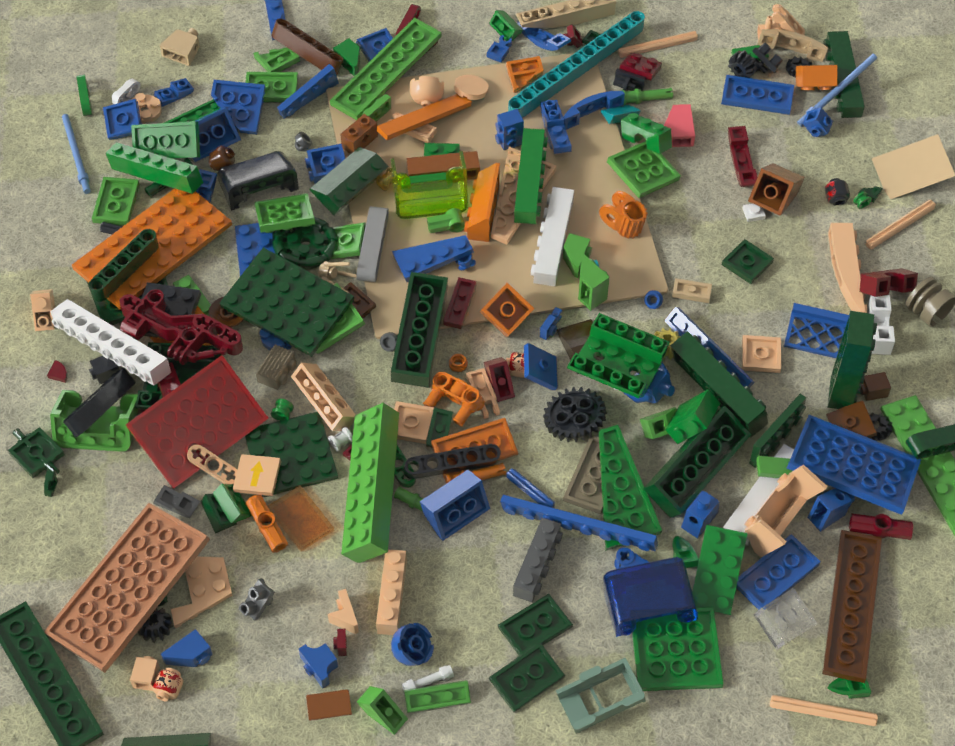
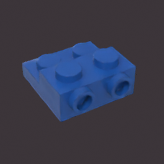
[305,144,346,184]

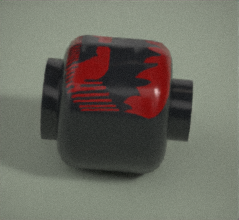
[825,178,850,206]

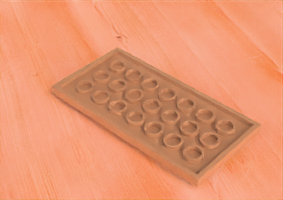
[44,503,210,673]

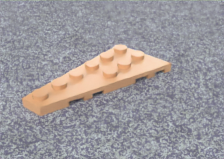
[491,147,556,245]

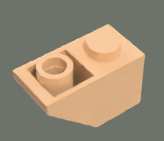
[30,289,55,331]

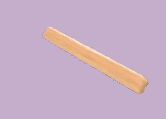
[618,31,698,58]
[865,200,936,250]
[770,695,878,726]

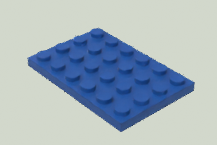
[787,415,921,515]

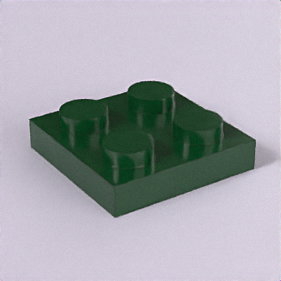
[722,239,774,284]

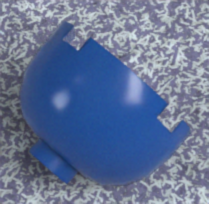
[391,623,434,666]

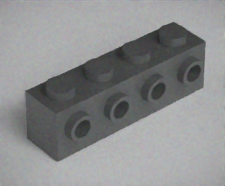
[513,518,563,602]

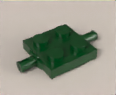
[8,427,65,478]

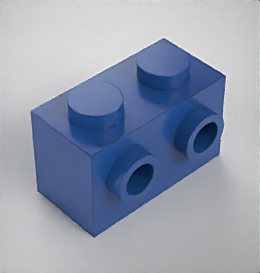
[495,109,524,150]

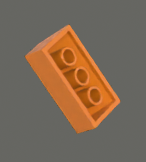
[464,163,500,242]

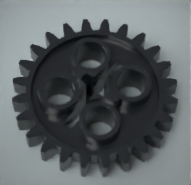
[543,387,607,443]

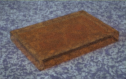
[268,486,334,552]

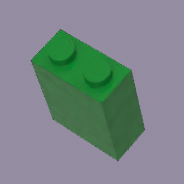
[665,389,720,445]

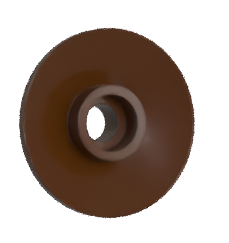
[209,297,244,328]

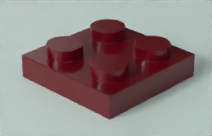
[619,53,662,81]

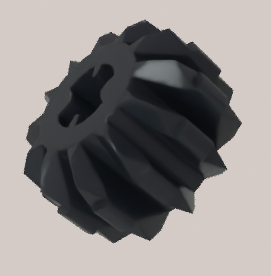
[728,50,758,78]
[138,608,173,643]

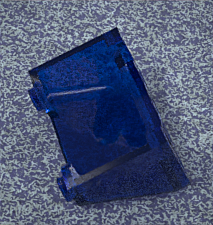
[603,557,698,637]

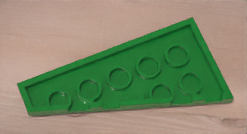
[599,425,662,551]

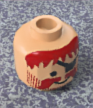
[506,352,524,378]
[152,668,184,702]

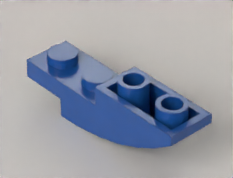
[540,100,572,154]

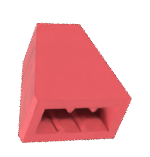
[664,104,695,147]

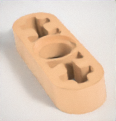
[187,445,237,485]

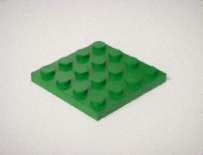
[630,607,724,691]

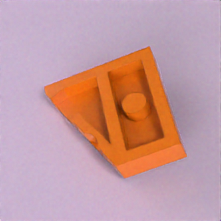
[506,56,544,93]

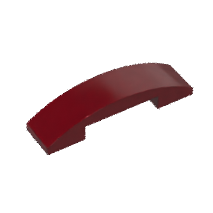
[728,126,758,187]

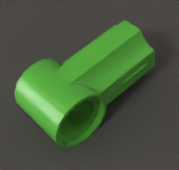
[427,208,465,233]

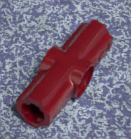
[849,513,913,540]

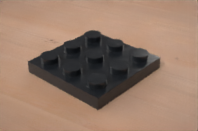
[141,282,201,339]

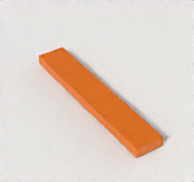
[377,94,472,140]

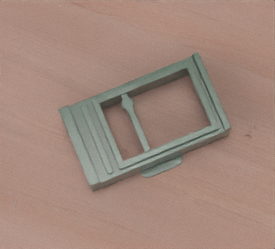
[556,657,646,734]

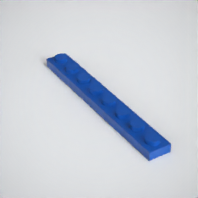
[500,495,658,551]

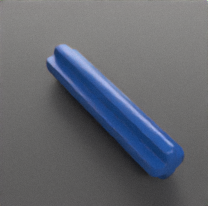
[506,468,555,508]

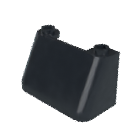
[217,151,299,211]

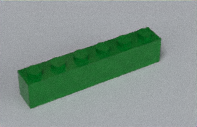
[514,128,548,224]
[106,142,203,194]

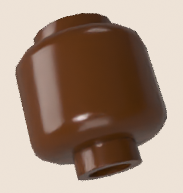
[208,146,235,171]

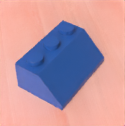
[192,108,241,162]
[420,470,490,541]

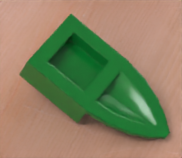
[672,536,699,569]
[827,678,871,699]

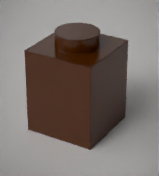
[860,372,891,401]

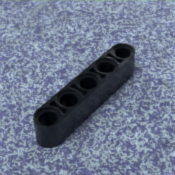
[63,367,136,437]
[403,444,501,479]

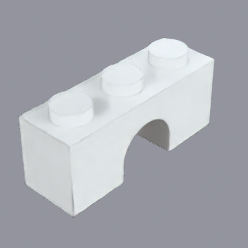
[867,295,895,355]

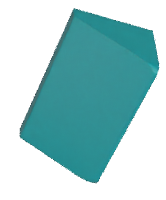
[601,105,641,124]

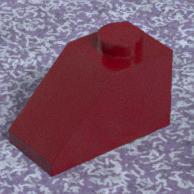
[483,357,515,402]

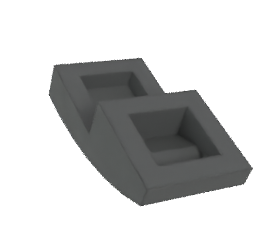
[153,485,200,519]

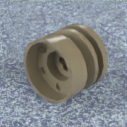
[906,277,955,327]

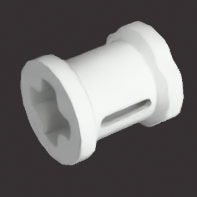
[328,427,353,452]

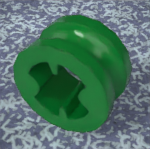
[853,192,872,209]

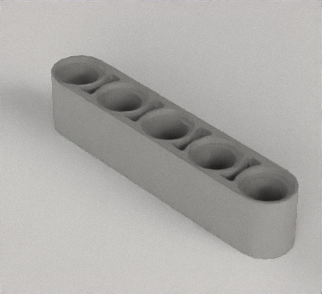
[357,206,389,282]

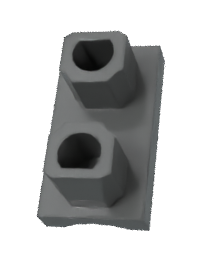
[239,578,275,621]

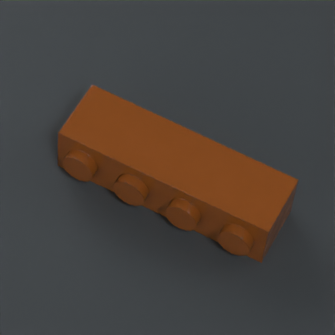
[406,151,480,184]

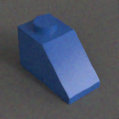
[161,629,212,667]

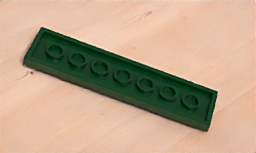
[0,601,104,746]

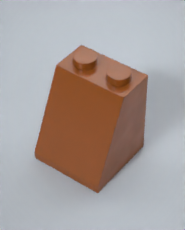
[748,163,805,216]

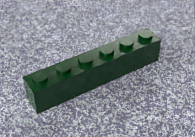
[823,31,865,118]

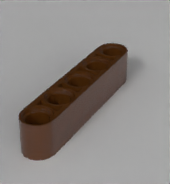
[271,19,343,75]

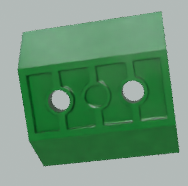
[567,313,670,399]

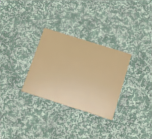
[871,134,955,199]

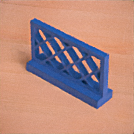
[784,303,849,358]

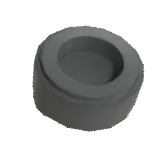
[295,132,312,151]
[380,332,398,352]

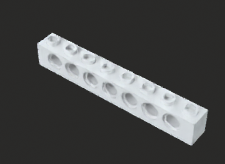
[50,299,171,386]

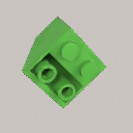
[578,254,610,311]

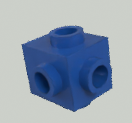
[803,107,833,137]

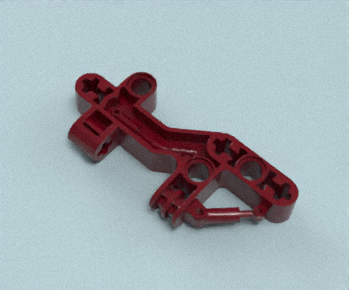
[120,289,243,365]

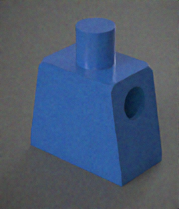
[807,488,855,532]
[681,491,720,539]

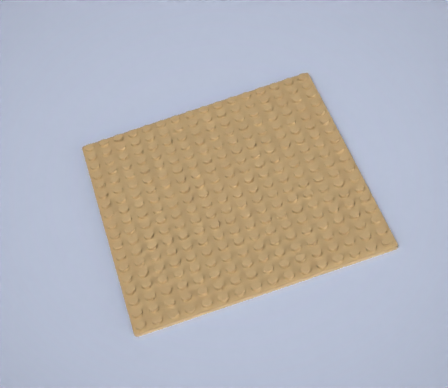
[326,53,668,339]

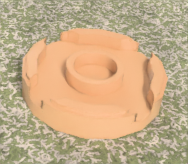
[454,75,489,100]

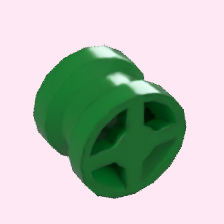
[270,399,294,421]

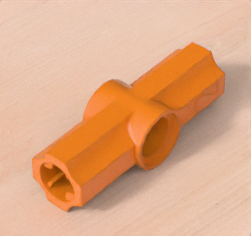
[246,495,288,553]

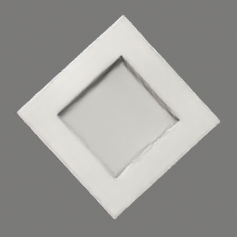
[743,204,766,222]

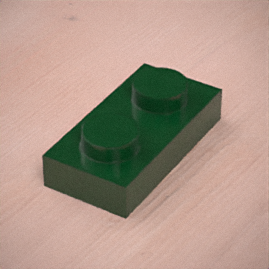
[426,408,453,448]

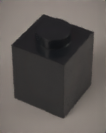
[89,355,119,385]

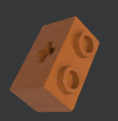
[340,114,378,154]

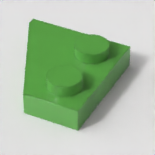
[253,47,300,72]

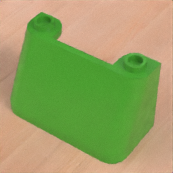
[50,390,139,451]

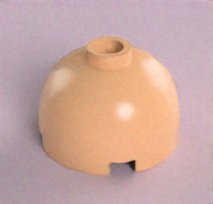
[410,76,444,107]

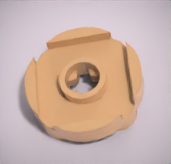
[131,93,162,124]

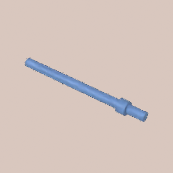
[797,54,877,127]
[62,114,91,194]

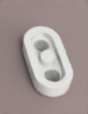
[112,78,141,104]

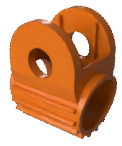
[599,191,648,239]

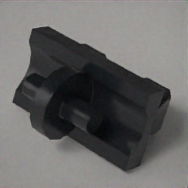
[752,43,783,73]
[613,68,646,91]

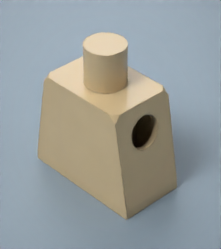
[160,28,200,66]

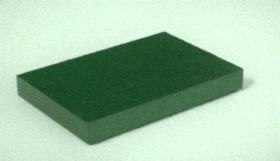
[498,594,573,656]
[489,642,565,713]

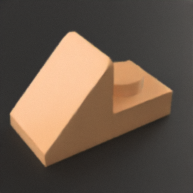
[328,589,359,634]

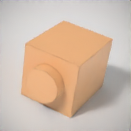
[130,656,160,691]

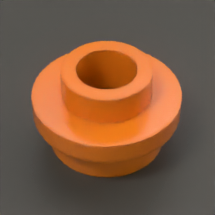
[449,354,468,372]

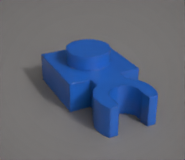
[486,35,512,63]
[540,307,562,340]

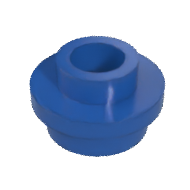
[644,290,663,309]

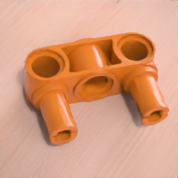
[423,372,485,427]

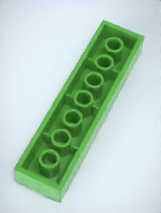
[341,403,399,563]

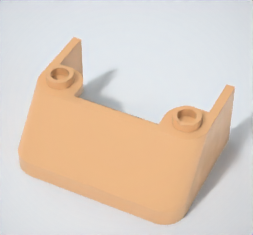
[744,465,828,558]

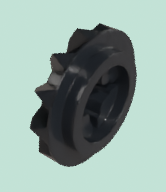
[786,56,812,78]
[869,412,892,441]

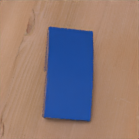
[154,78,194,107]

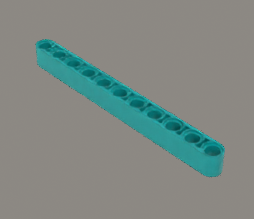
[508,11,645,118]

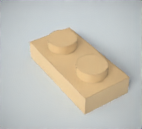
[672,278,712,303]

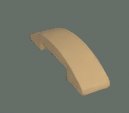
[757,29,828,62]

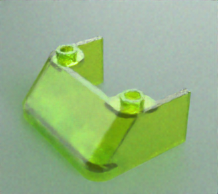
[390,151,468,219]

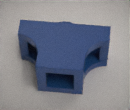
[298,643,338,689]

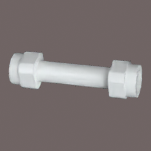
[402,665,454,690]

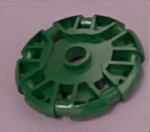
[273,217,339,269]

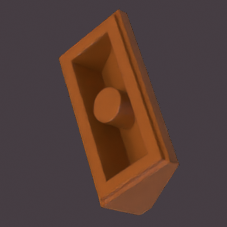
[306,689,352,721]

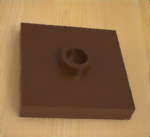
[826,400,877,438]

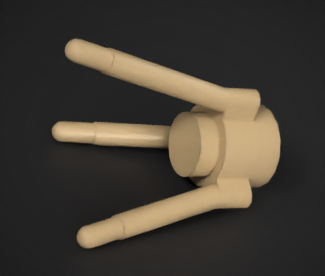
[318,261,357,293]

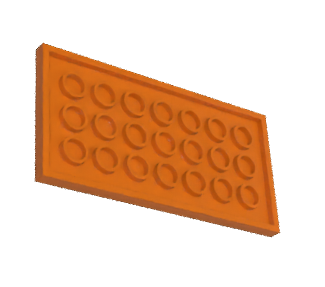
[72,188,232,310]

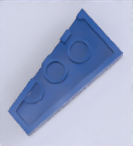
[277,64,339,119]
[392,235,474,282]

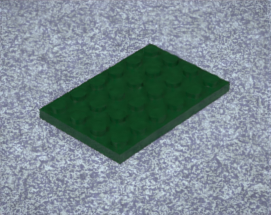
[220,247,355,357]

